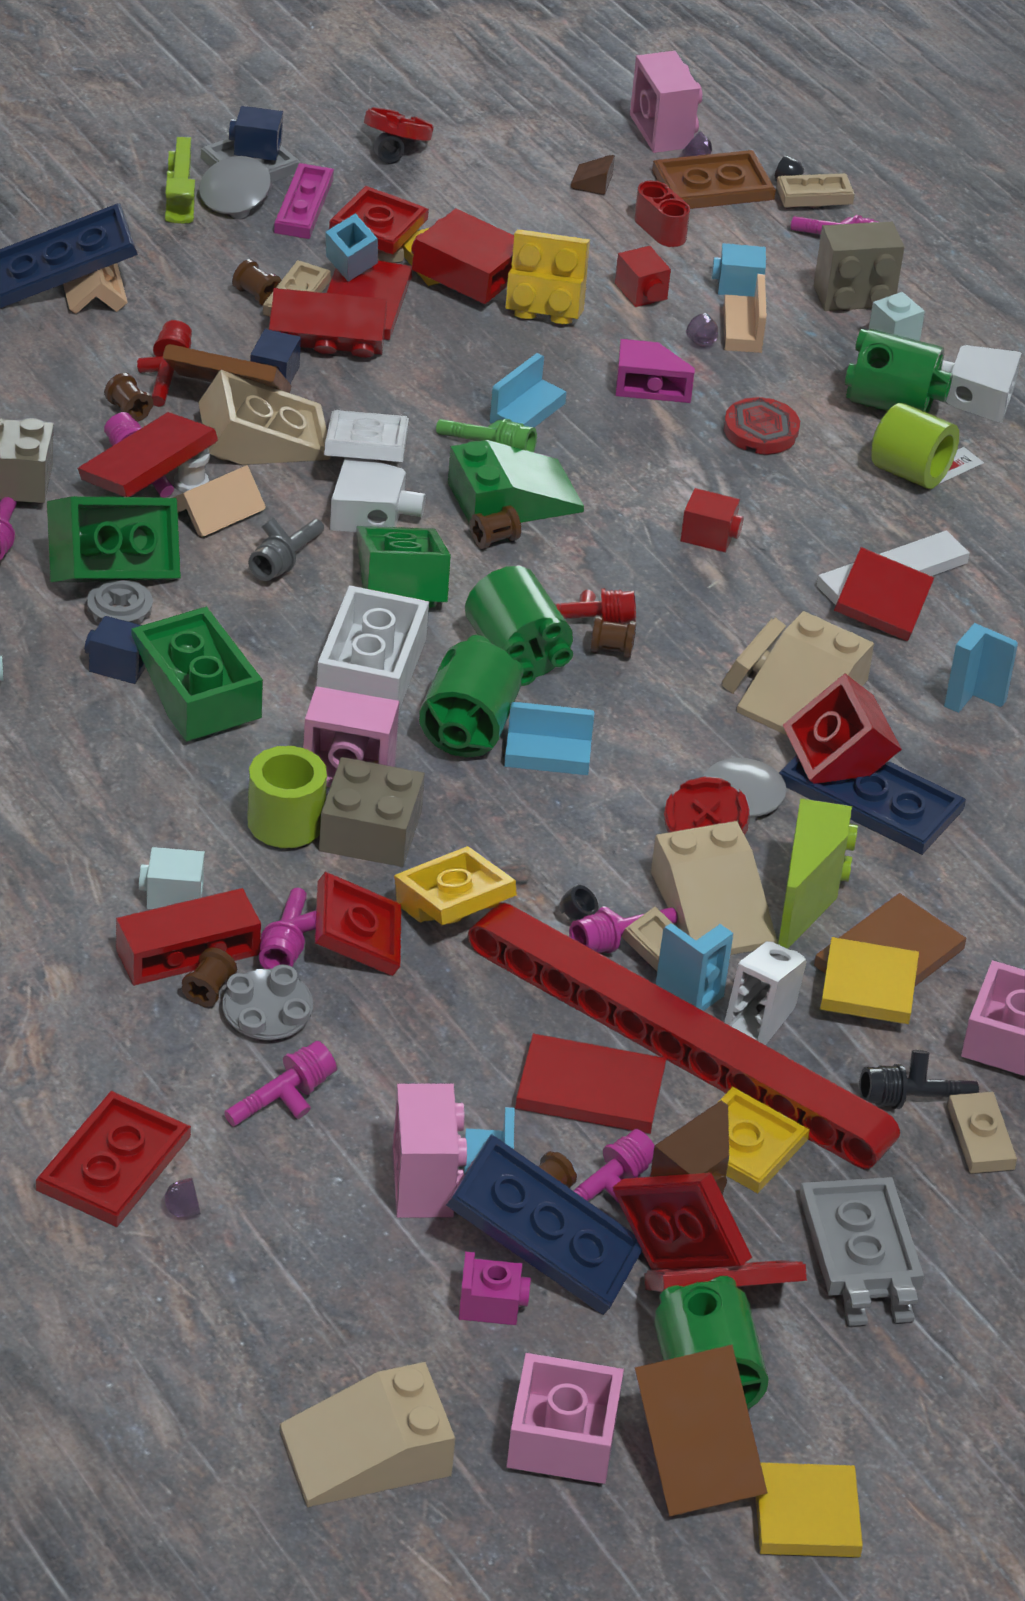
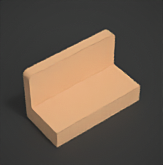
[63,263,128,314]
[723,274,767,353]
[173,465,266,537]

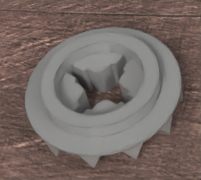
[87,579,153,624]

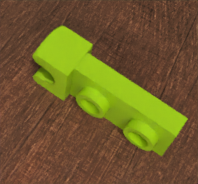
[165,137,195,224]

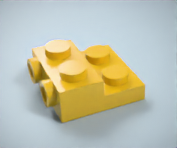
[505,229,590,324]
[394,846,517,925]

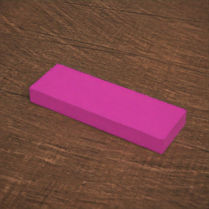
[274,163,334,239]

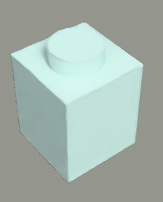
[869,292,925,341]
[139,847,205,910]

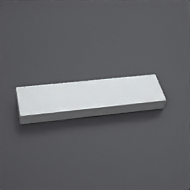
[817,530,970,605]

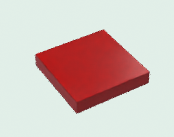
[329,186,429,255]
[834,547,935,641]
[315,872,401,976]

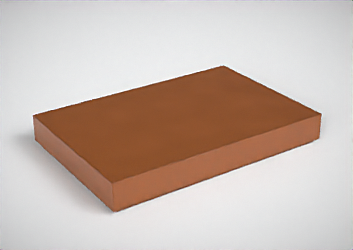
[652,150,776,209]
[163,344,292,393]
[814,893,967,986]
[634,1345,768,1516]

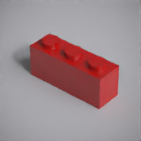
[269,288,387,358]
[116,888,261,986]

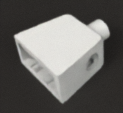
[942,345,1022,423]
[330,457,426,532]
[724,941,807,1045]

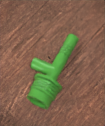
[436,419,537,452]

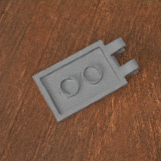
[800,1177,924,1326]

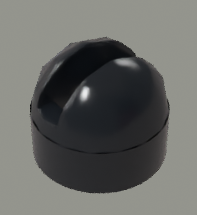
[374,132,404,163]
[774,155,804,182]
[560,885,599,923]

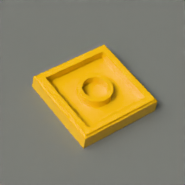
[820,937,919,1024]
[717,1087,810,1194]
[756,1462,863,1557]

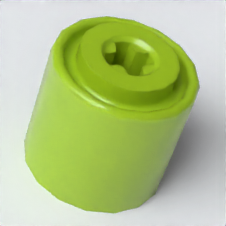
[871,403,959,489]
[247,746,327,848]

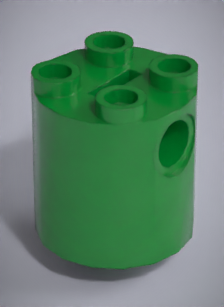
[845,329,953,413]
[465,566,573,686]
[419,635,524,758]
[654,1276,769,1409]

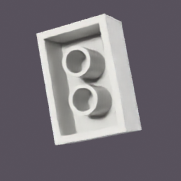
[317,585,429,709]

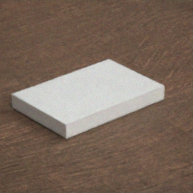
[324,410,409,462]

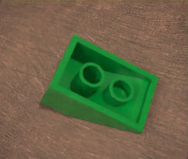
[448,440,584,524]
[47,496,181,582]
[356,526,451,608]
[131,606,263,741]

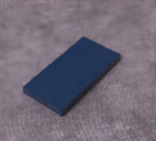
[0,203,138,308]
[779,754,966,855]
[446,1134,642,1315]

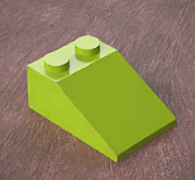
[778,798,858,949]

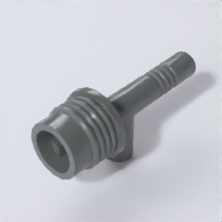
[248,518,324,581]

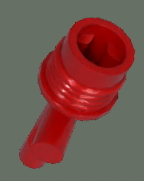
[137,320,192,407]
[554,588,636,624]

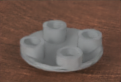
[199,156,272,219]
[703,758,786,824]
[223,965,313,1040]

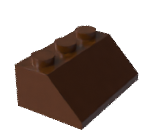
[650,1100,729,1195]

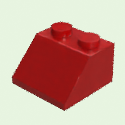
[782,673,902,784]

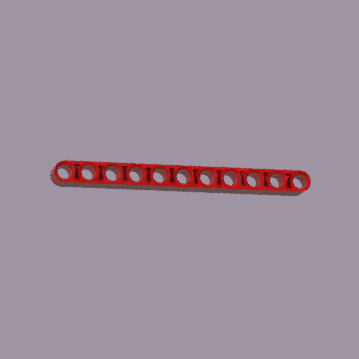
[468,902,900,1169]

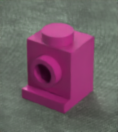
[459,1251,531,1325]

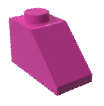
[616,339,695,403]

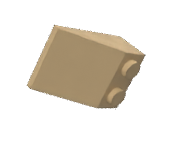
[198,370,331,465]
[737,611,874,735]
[651,821,777,955]
[279,1362,455,1507]

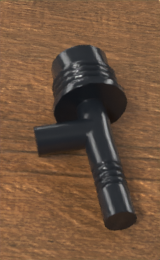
[859,1050,979,1109]

